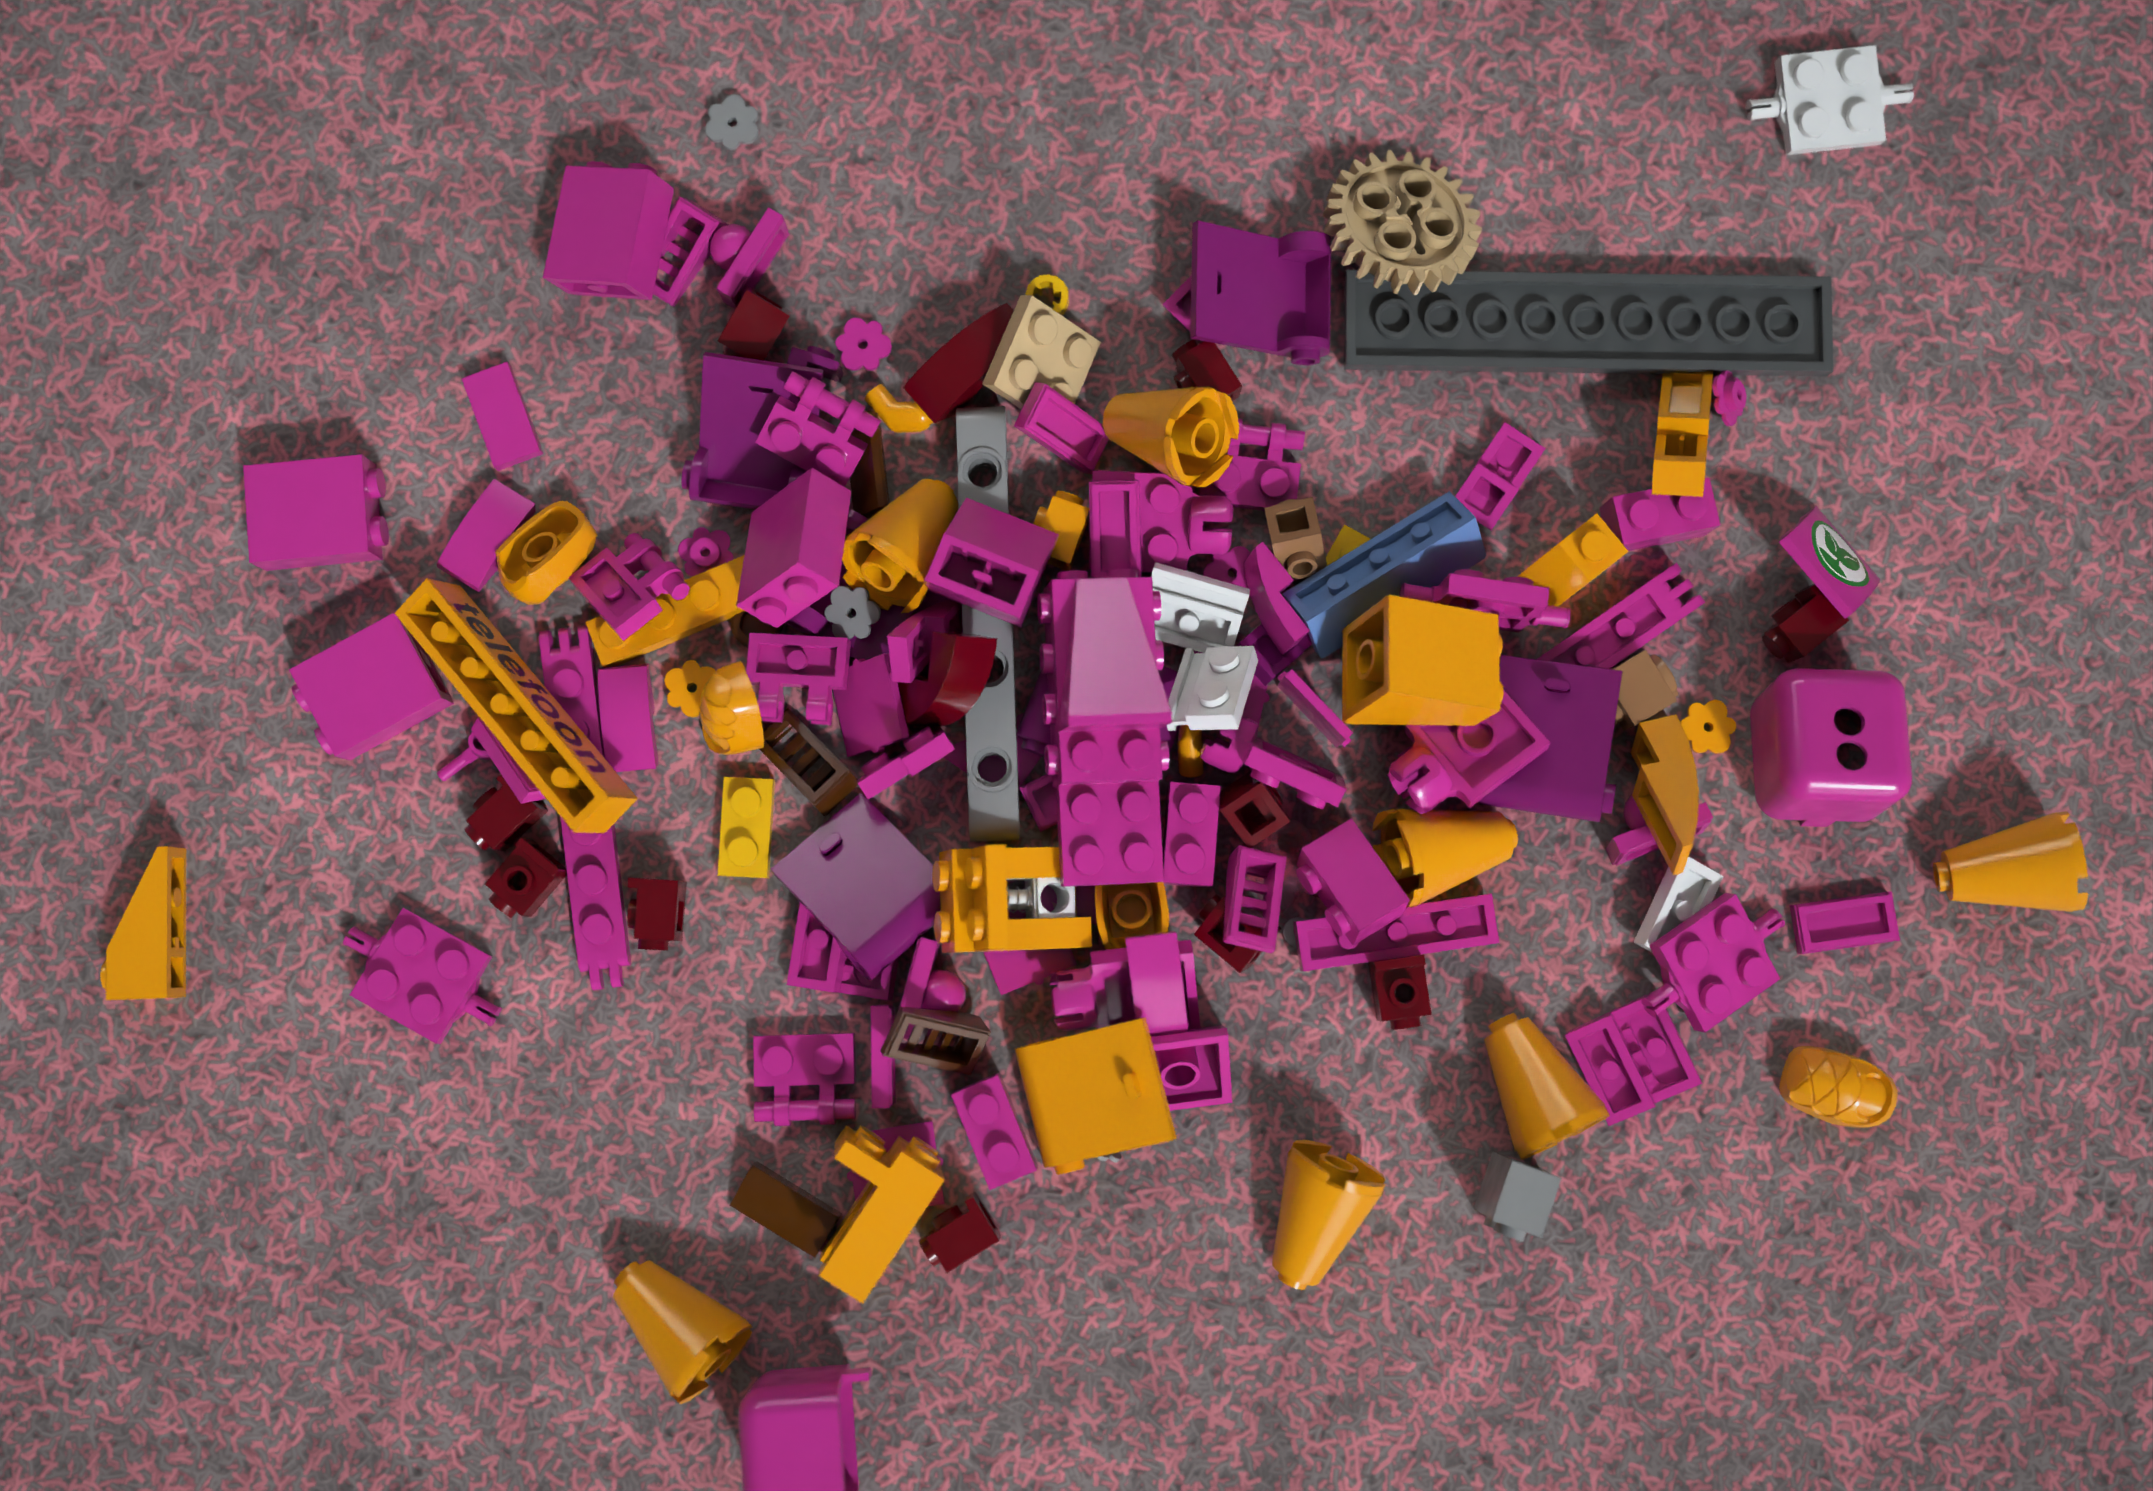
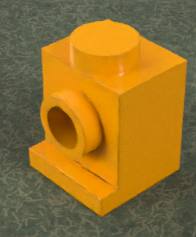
[1033,491,1090,571]

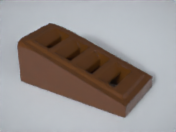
[760,708,858,816]
[880,1007,991,1075]

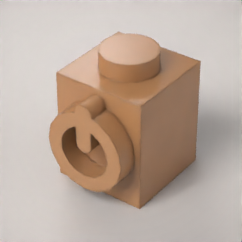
[1264,497,1327,579]
[1612,650,1679,731]

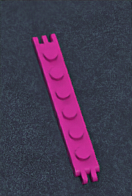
[1387,562,1705,799]
[539,625,631,991]

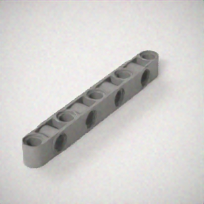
[956,406,1020,842]

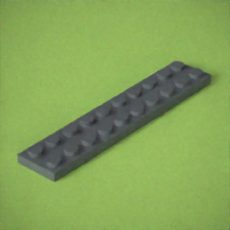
[1344,270,1833,377]

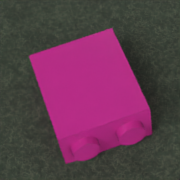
[543,161,674,300]
[243,454,389,571]
[736,468,851,628]
[289,612,454,760]

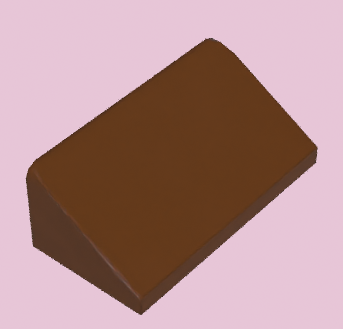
[850,410,890,518]
[730,1161,842,1258]

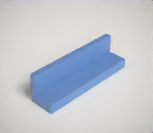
[1282,491,1486,658]

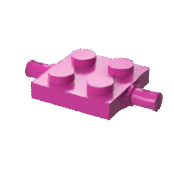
[1399,569,1571,632]
[1641,893,1785,1033]
[343,908,502,1045]

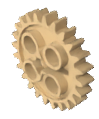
[1323,150,1482,295]

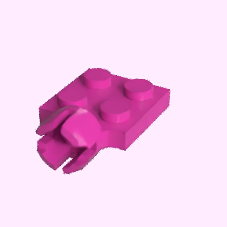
[1089,470,1233,572]
[1388,690,1550,814]
[1200,716,1347,809]
[1050,940,1200,1031]

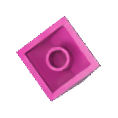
[1151,1025,1232,1111]

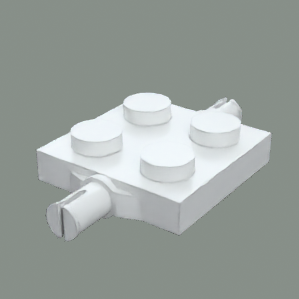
[1746,45,1914,155]

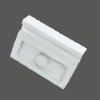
[1151,562,1250,653]
[1166,646,1258,731]

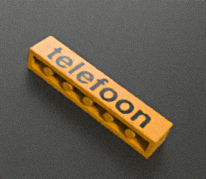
[394,578,638,833]

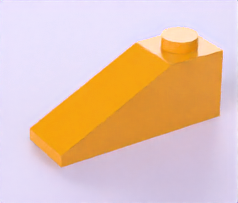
[100,846,186,1000]

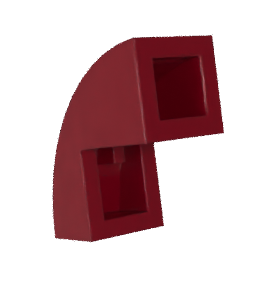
[903,303,1014,423]
[897,632,997,726]

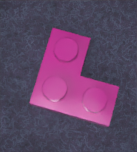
[857,725,955,800]

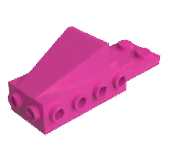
[1037,569,1172,887]

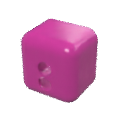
[1750,668,1912,827]
[738,1364,872,1491]

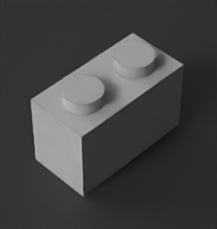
[1473,1152,1562,1242]

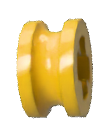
[1025,274,1069,316]

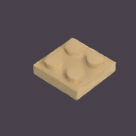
[982,295,1101,409]

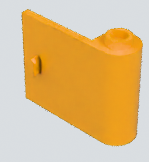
[1014,1017,1177,1175]

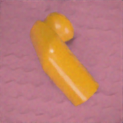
[864,384,934,433]
[1177,725,1204,778]

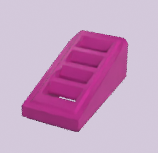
[653,196,729,307]
[1223,845,1286,954]

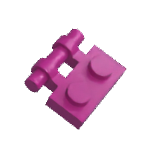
[755,371,881,487]
[1199,418,1305,511]
[569,533,690,641]
[753,1033,856,1126]

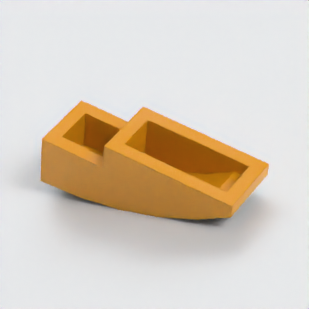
[1652,372,1713,497]
[1631,714,1699,875]

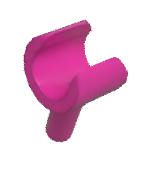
[437,731,491,782]

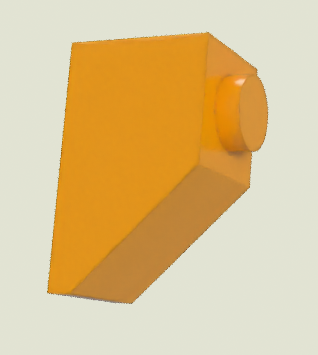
[1517,513,1629,607]

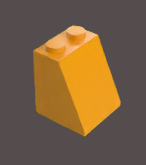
[1342,594,1504,726]

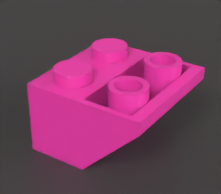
[925,498,1059,627]

